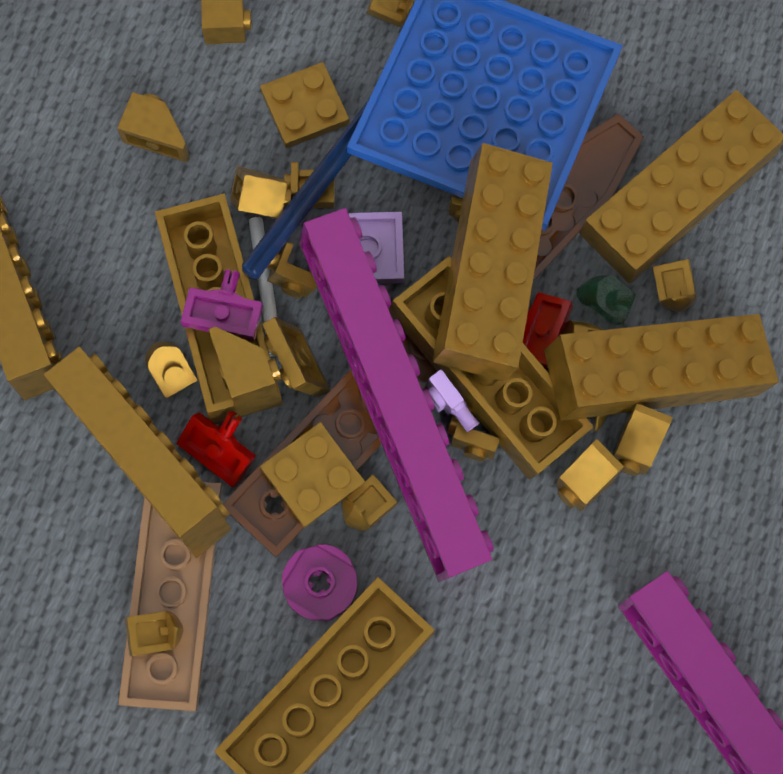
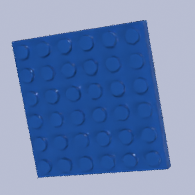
[347,0,623,231]

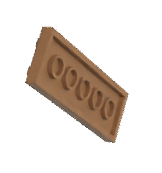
[118,482,222,712]

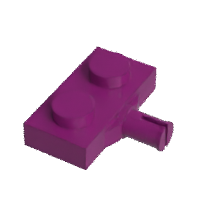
[180,269,263,341]

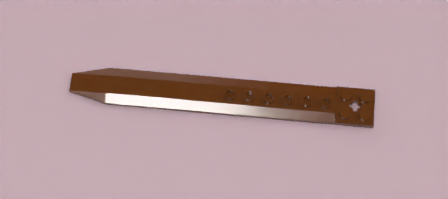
[223,114,644,558]

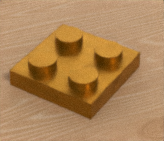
[260,62,350,149]
[262,317,331,397]
[260,422,365,528]

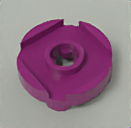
[282,544,357,621]

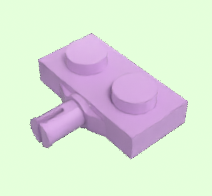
[426,370,479,432]

